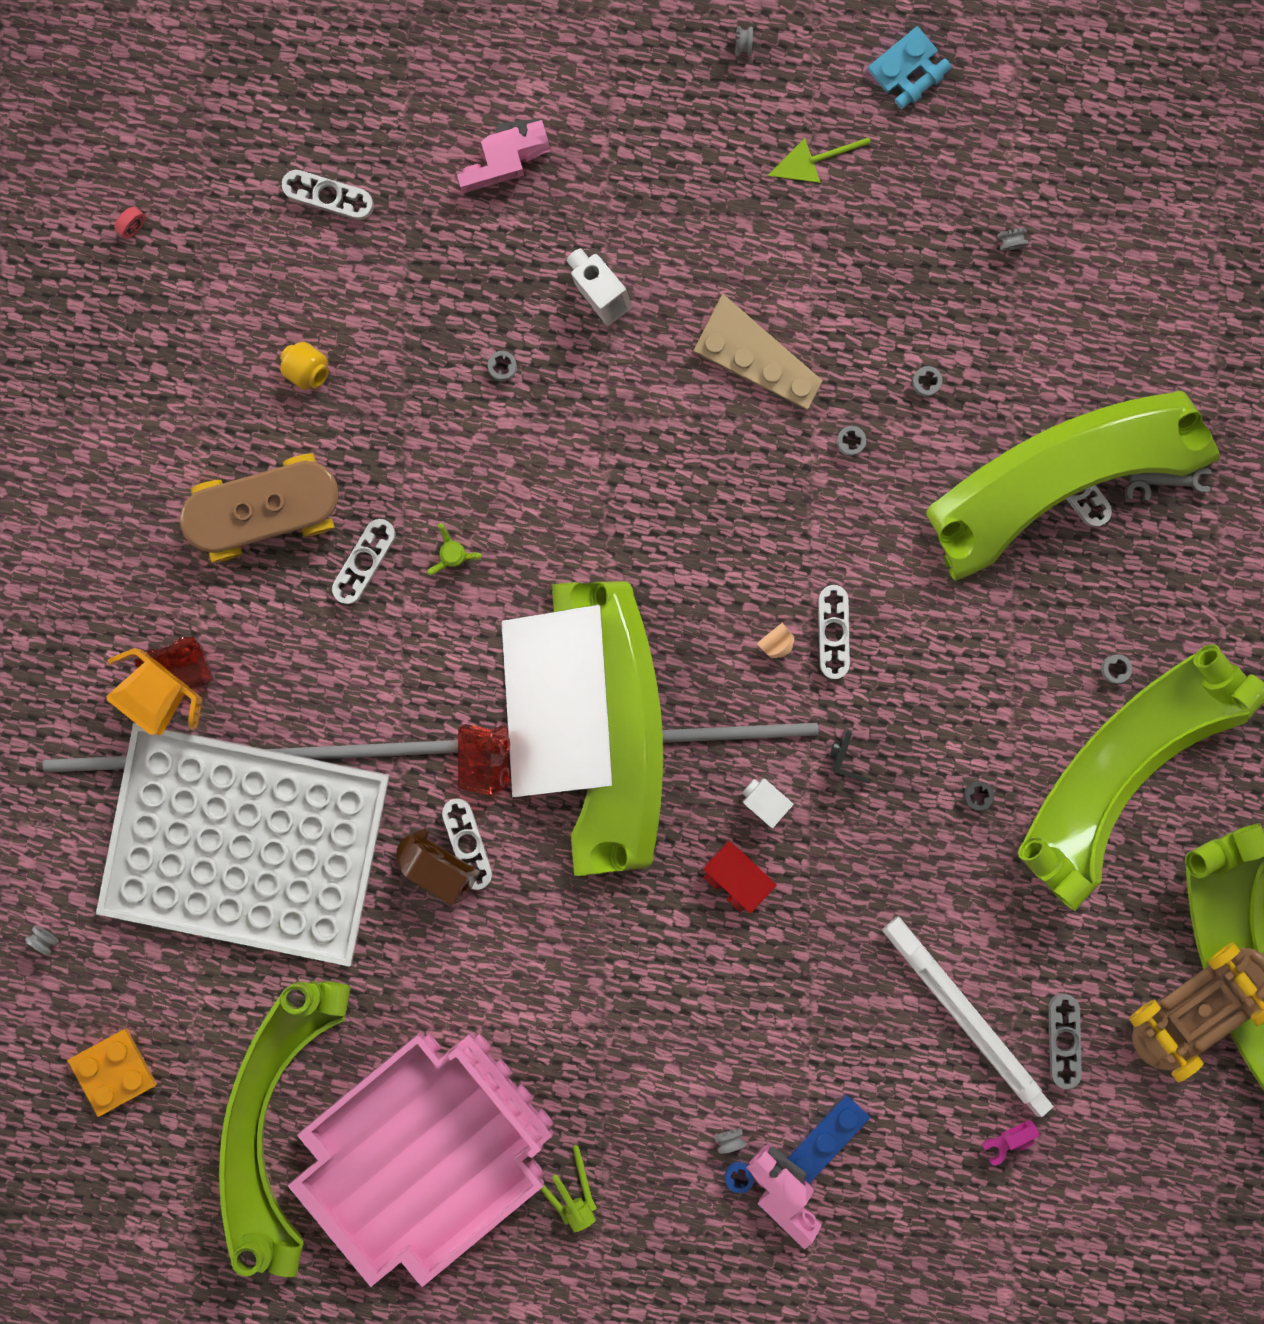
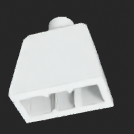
[566,248,633,327]

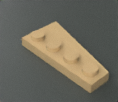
[693,294,823,410]

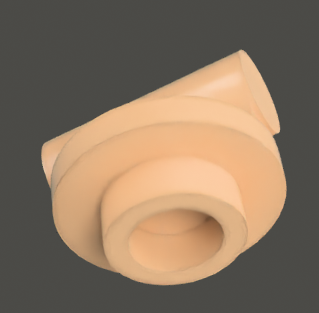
[757,623,794,658]

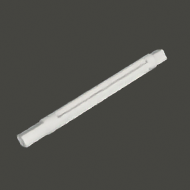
[882,916,1054,1117]

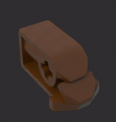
[397,828,481,906]

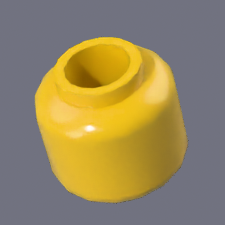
[280,341,329,390]

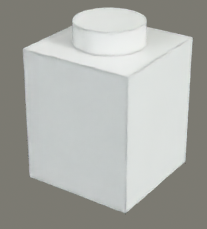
[742,778,794,829]

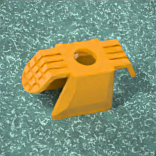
[107,648,202,735]

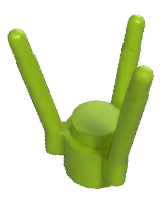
[427,523,482,575]
[540,1145,597,1232]

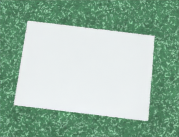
[502,605,612,797]

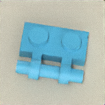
[867,26,952,109]

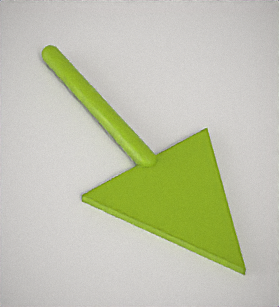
[767,138,870,183]

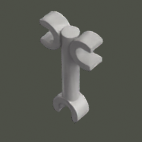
[1125,468,1211,501]

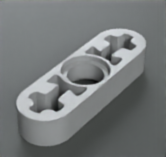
[1048,993,1082,1089]

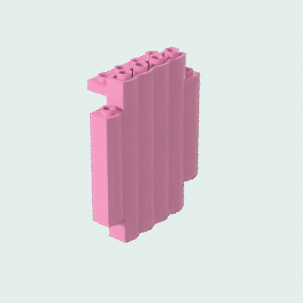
[288,1031,554,1287]

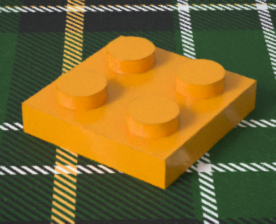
[67,1028,157,1117]

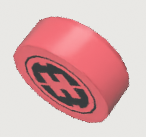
[114,207,146,239]

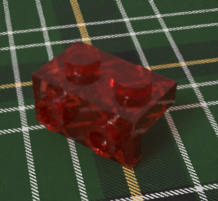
[134,637,214,689]
[458,724,510,796]

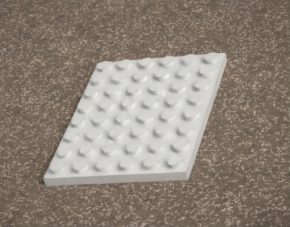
[96,723,390,967]

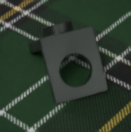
[829,729,871,784]

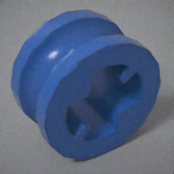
[725,1162,754,1194]

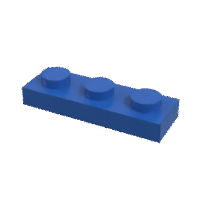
[787,1094,871,1184]

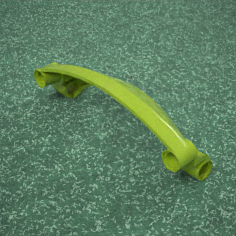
[926,391,1220,582]
[552,581,663,876]
[1018,644,1264,911]
[1185,823,1264,1090]
[219,981,351,1277]

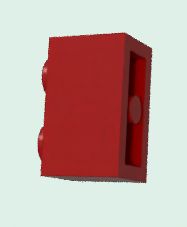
[702,839,777,914]

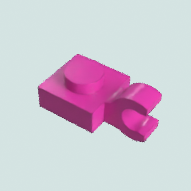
[981,1119,1040,1165]

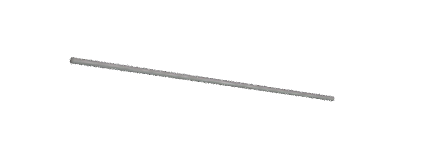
[43,723,818,773]

